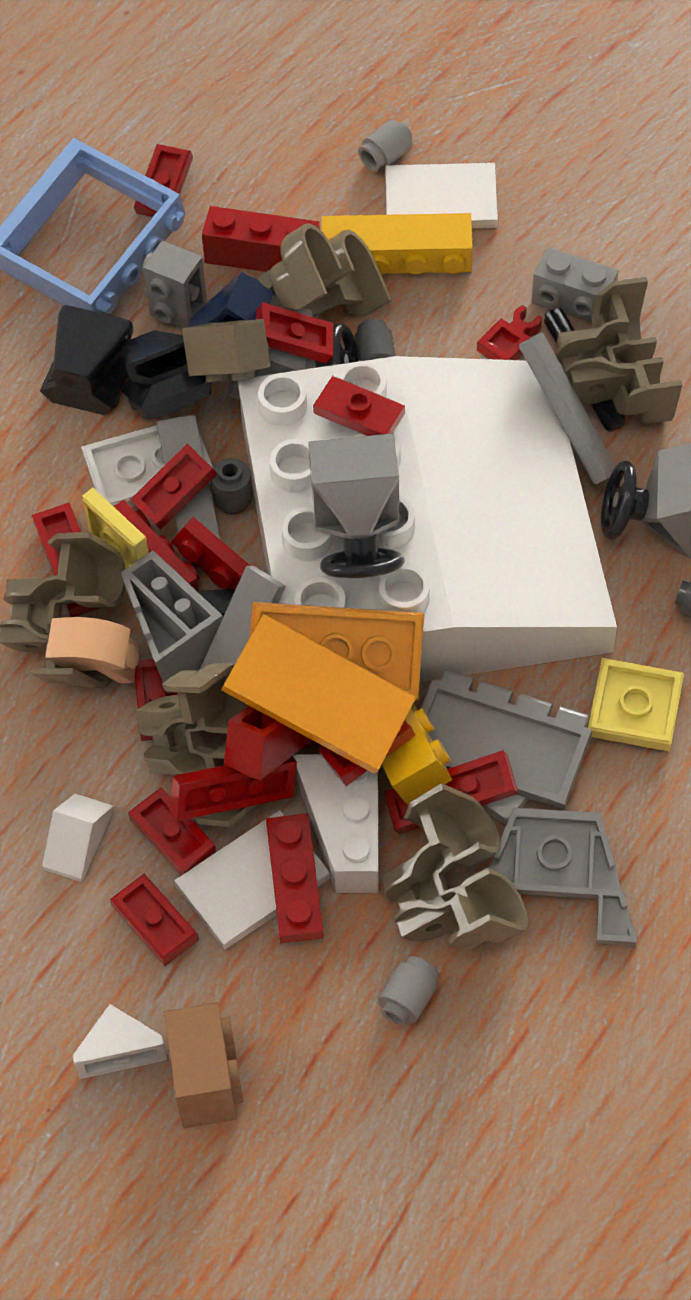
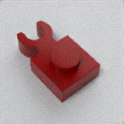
[477,305,542,360]

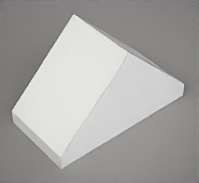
[42,794,115,882]
[73,1004,168,1079]

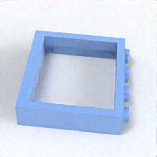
[0,138,186,314]

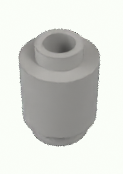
[358,120,412,172]
[378,956,439,1025]

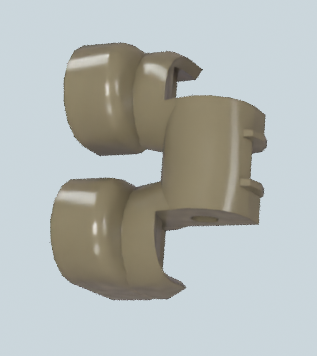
[257,223,392,317]
[556,277,683,424]
[0,532,126,688]
[135,662,257,827]
[381,783,528,950]

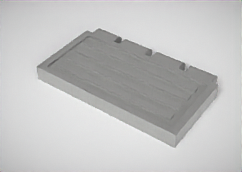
[421,670,592,810]

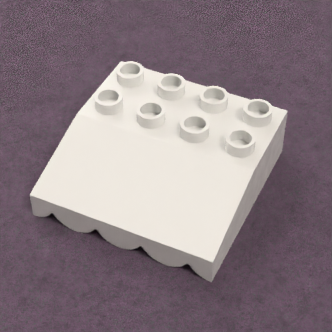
[238,356,617,682]

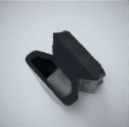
[40,305,133,415]
[121,330,212,419]

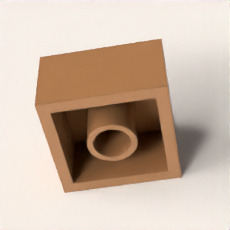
[164,1002,244,1129]

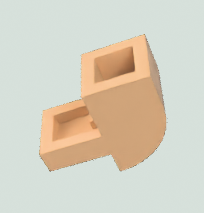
[45,617,140,683]

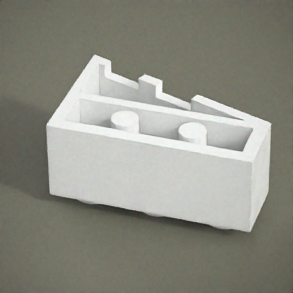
[293,754,379,893]

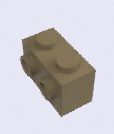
[182,319,271,382]

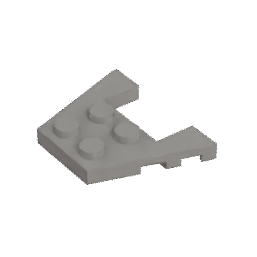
[490,808,637,947]

